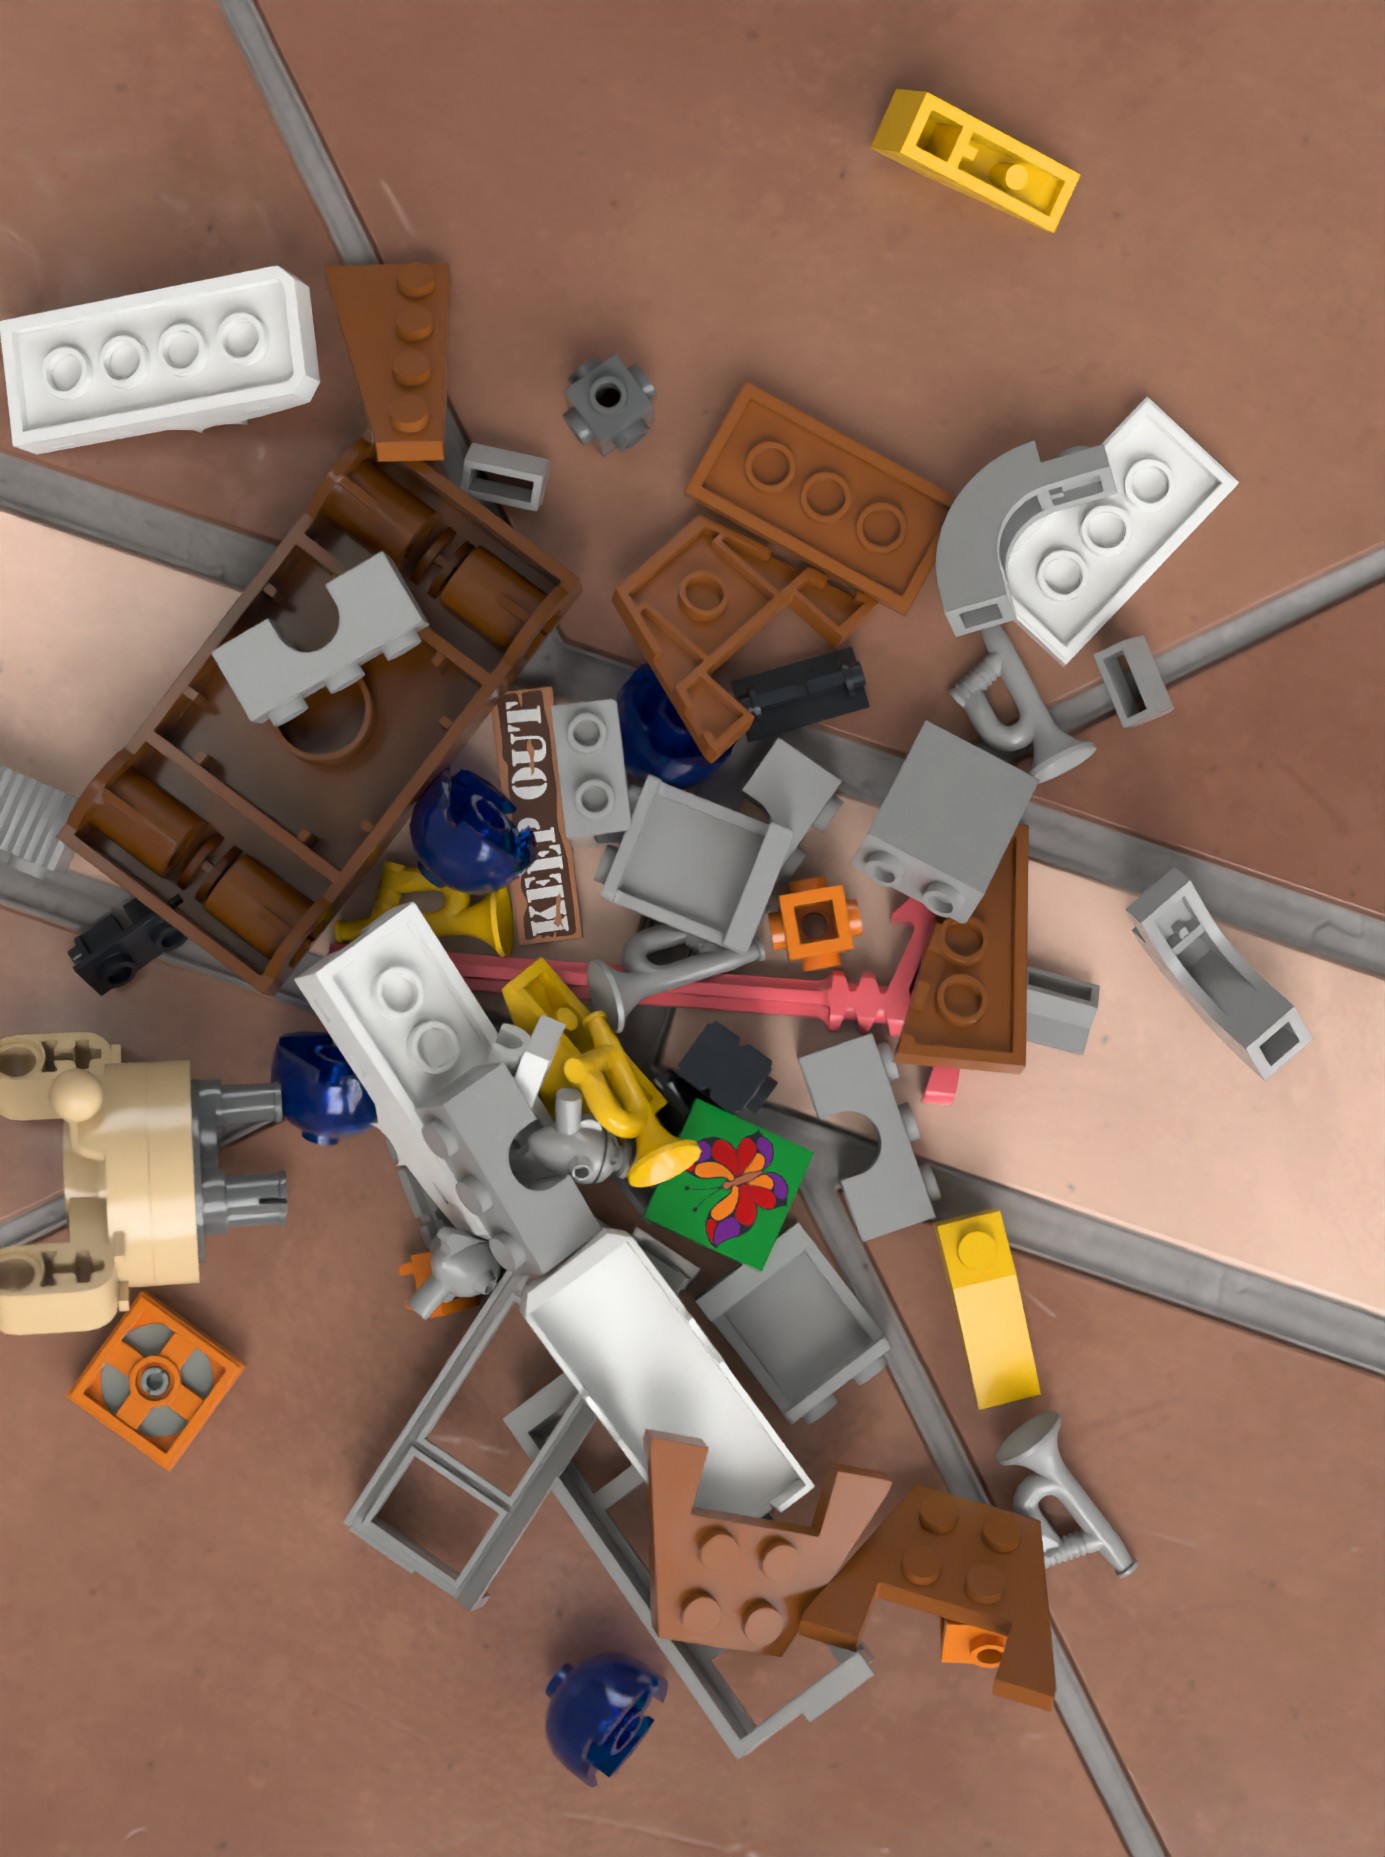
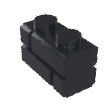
[677,1021,778,1115]

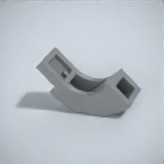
[936,440,1118,637]
[1125,867,1313,1081]

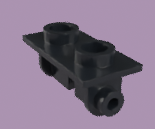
[730,646,870,743]
[67,894,188,996]

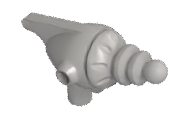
[509,1087,636,1184]
[406,1226,507,1320]

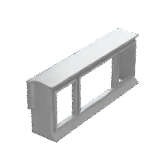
[343,1212,701,1612]
[503,1372,876,1759]

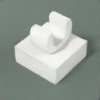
[485,1015,566,1109]

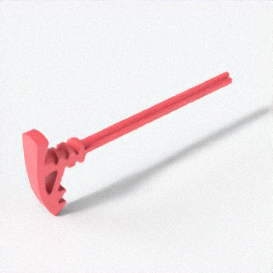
[327,897,960,1106]

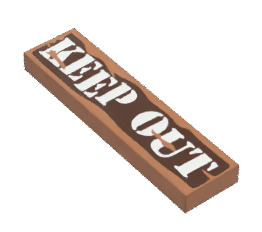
[491,686,583,946]

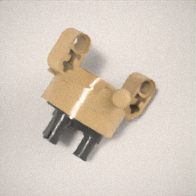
[0,1032,288,1335]

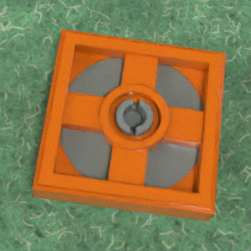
[66,1290,248,1471]

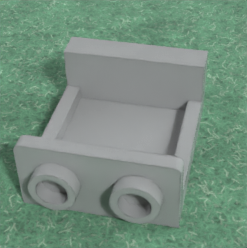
[551,699,632,849]
[851,720,1039,924]
[594,774,795,956]
[695,1220,893,1425]

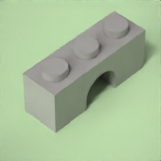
[211,551,430,727]
[741,737,844,924]
[797,1033,941,1242]
[414,1062,602,1276]

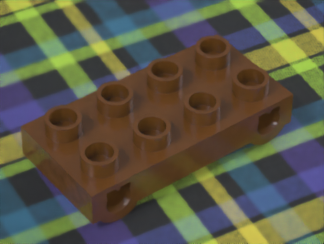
[56,428,583,997]

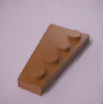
[324,262,451,462]
[892,824,1029,1074]

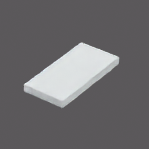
[1007,397,1239,667]

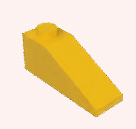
[870,89,1081,233]
[501,957,668,1145]
[931,1207,1041,1410]

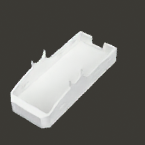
[0,265,320,454]
[294,902,555,1239]
[519,1227,815,1518]

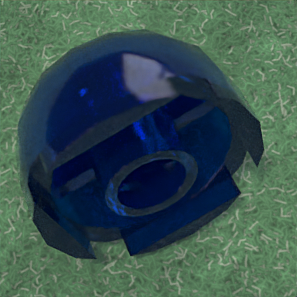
[615,663,739,790]
[409,767,539,896]
[269,1031,377,1146]
[545,1651,668,1788]

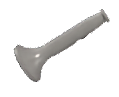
[947,625,1097,784]
[587,923,765,1034]
[995,1411,1139,1578]

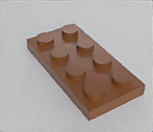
[684,381,957,617]

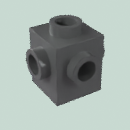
[562,354,657,458]

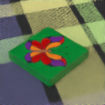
[641,1098,814,1272]

